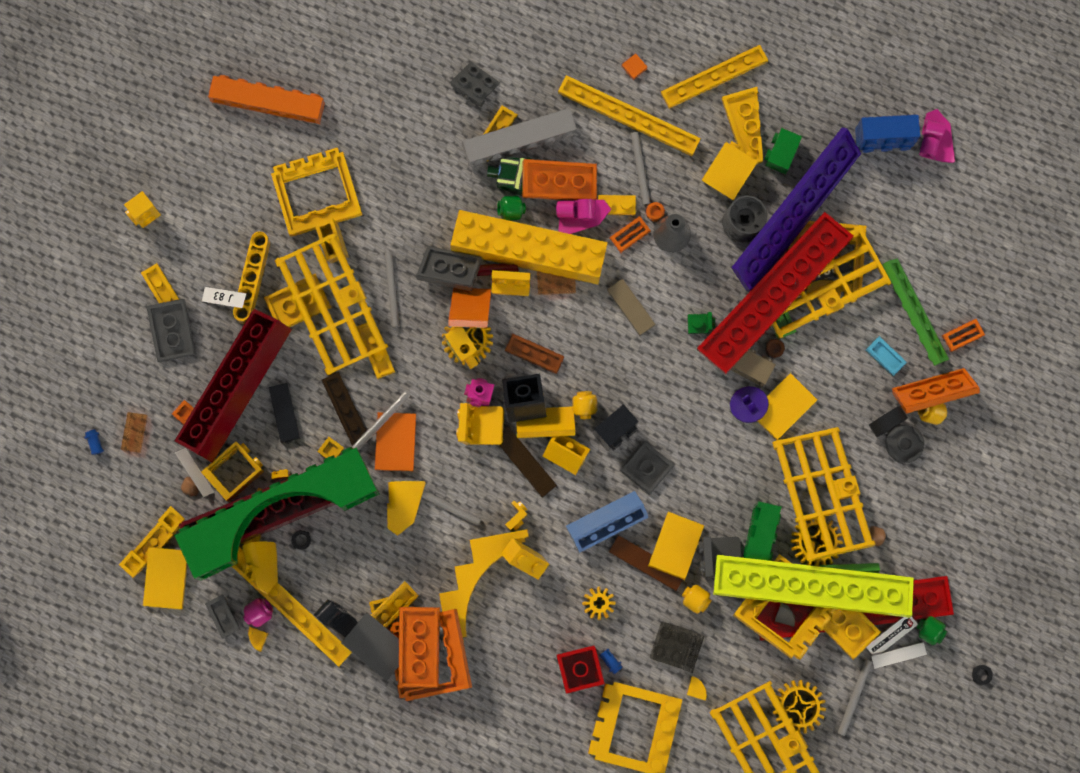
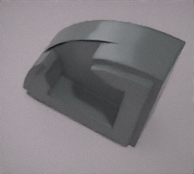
[775,603,795,627]

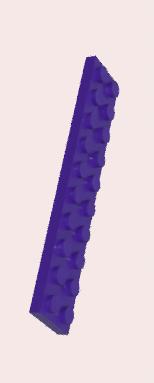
[731,127,861,292]

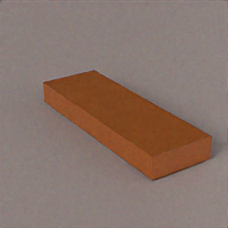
[505,333,565,374]

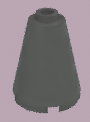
[653,214,691,253]

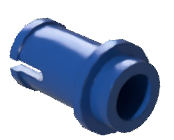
[84,429,104,455]
[599,648,623,674]

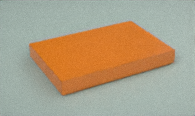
[375,412,416,472]

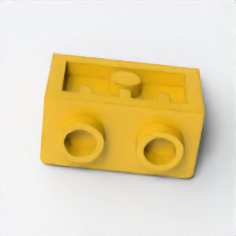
[491,270,530,296]

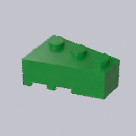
[743,501,782,561]

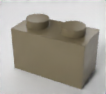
[731,348,776,387]

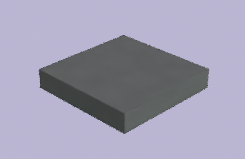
[620,441,674,495]

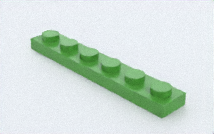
[883,258,949,366]

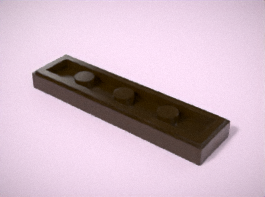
[321,372,371,449]
[499,427,557,498]

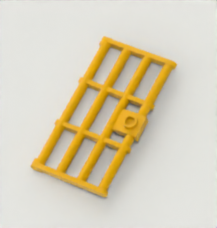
[772,224,891,339]
[274,232,388,375]
[772,427,876,562]
[709,680,820,773]

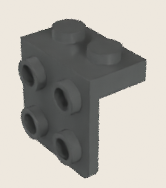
[698,537,741,578]

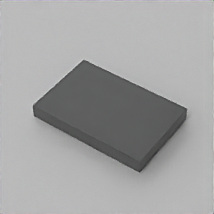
[416,246,482,291]
[146,299,196,362]
[341,612,399,681]

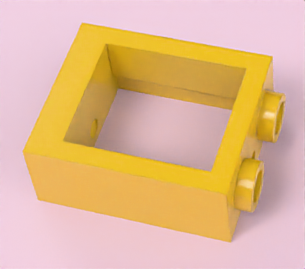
[201,441,264,502]

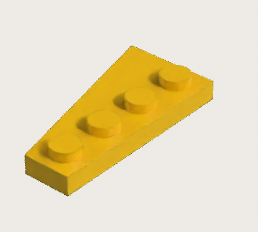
[721,87,763,164]

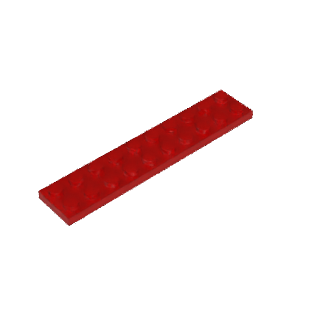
[697,212,854,375]
[756,576,954,641]

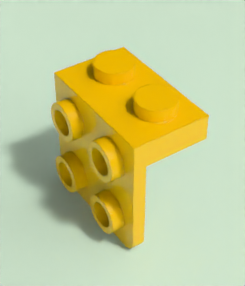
[456,403,504,445]

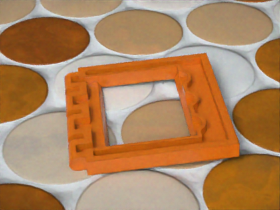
[387,609,472,701]

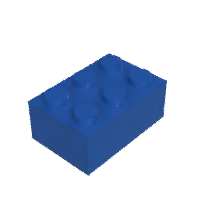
[855,115,920,153]

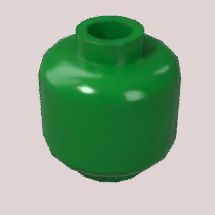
[497,196,526,221]
[917,616,948,645]

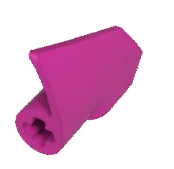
[919,109,955,163]
[556,199,611,234]

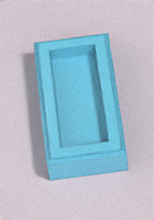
[866,336,907,376]

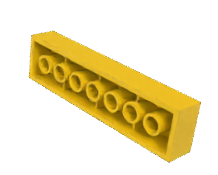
[450,210,608,285]

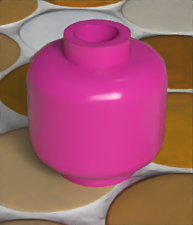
[243,598,273,627]

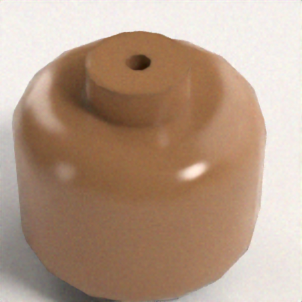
[181,477,199,496]
[869,526,886,546]

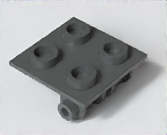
[450,62,500,107]

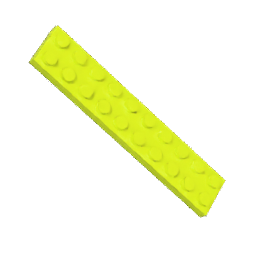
[713,555,914,618]

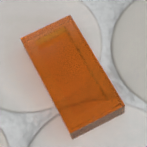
[121,412,148,453]

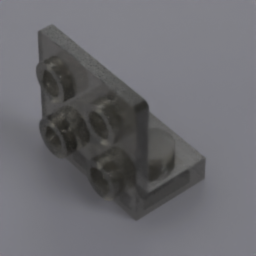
[650,621,705,673]

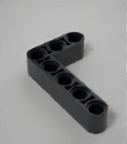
[314,599,358,637]

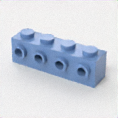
[566,491,649,553]

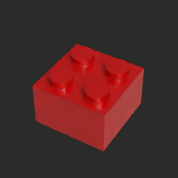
[556,645,605,694]

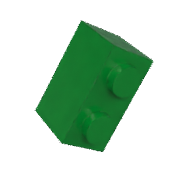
[764,128,802,175]

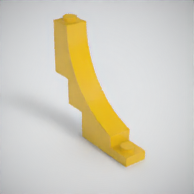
[439,529,529,642]

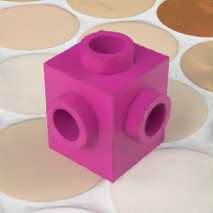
[464,378,494,407]

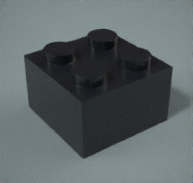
[502,373,547,423]
[593,404,639,451]

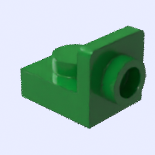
[687,312,716,334]

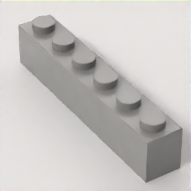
[462,108,577,167]

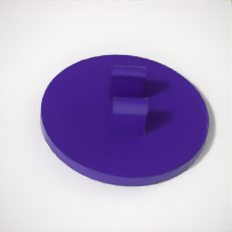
[730,386,768,423]

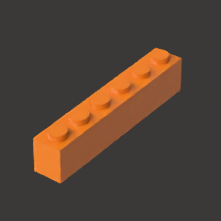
[208,75,325,124]

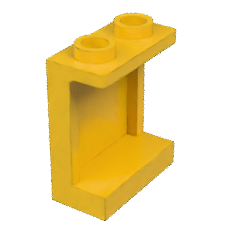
[702,141,758,201]

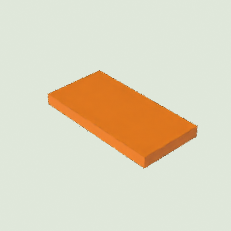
[522,159,597,201]
[448,287,491,328]
[892,368,980,414]
[398,607,440,688]

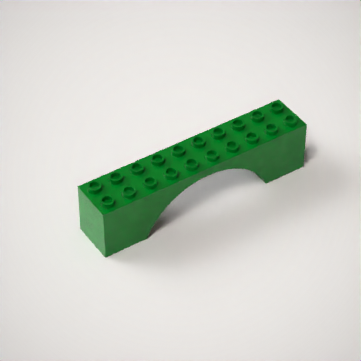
[174,447,380,581]

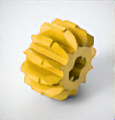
[582,587,616,620]

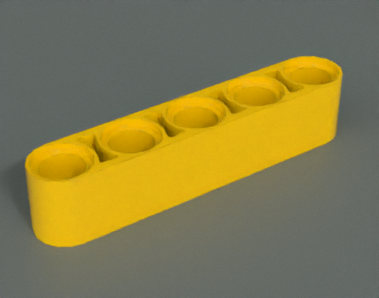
[233,231,270,324]

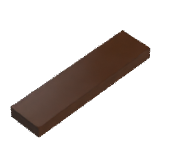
[609,535,683,591]

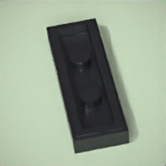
[268,383,300,443]

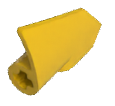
[387,481,426,536]
[242,541,278,595]

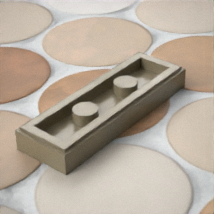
[607,279,656,336]

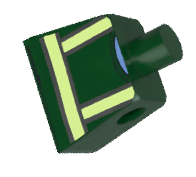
[487,158,531,196]

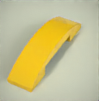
[119,506,185,578]

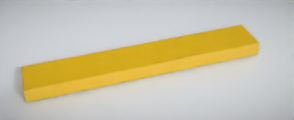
[661,45,768,109]

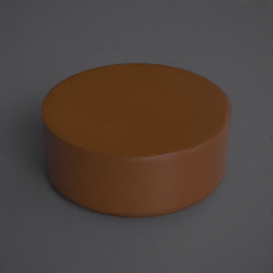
[765,339,785,358]

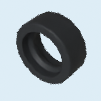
[869,406,908,437]

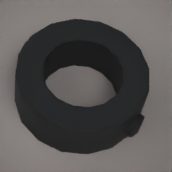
[291,530,311,550]
[972,665,993,685]

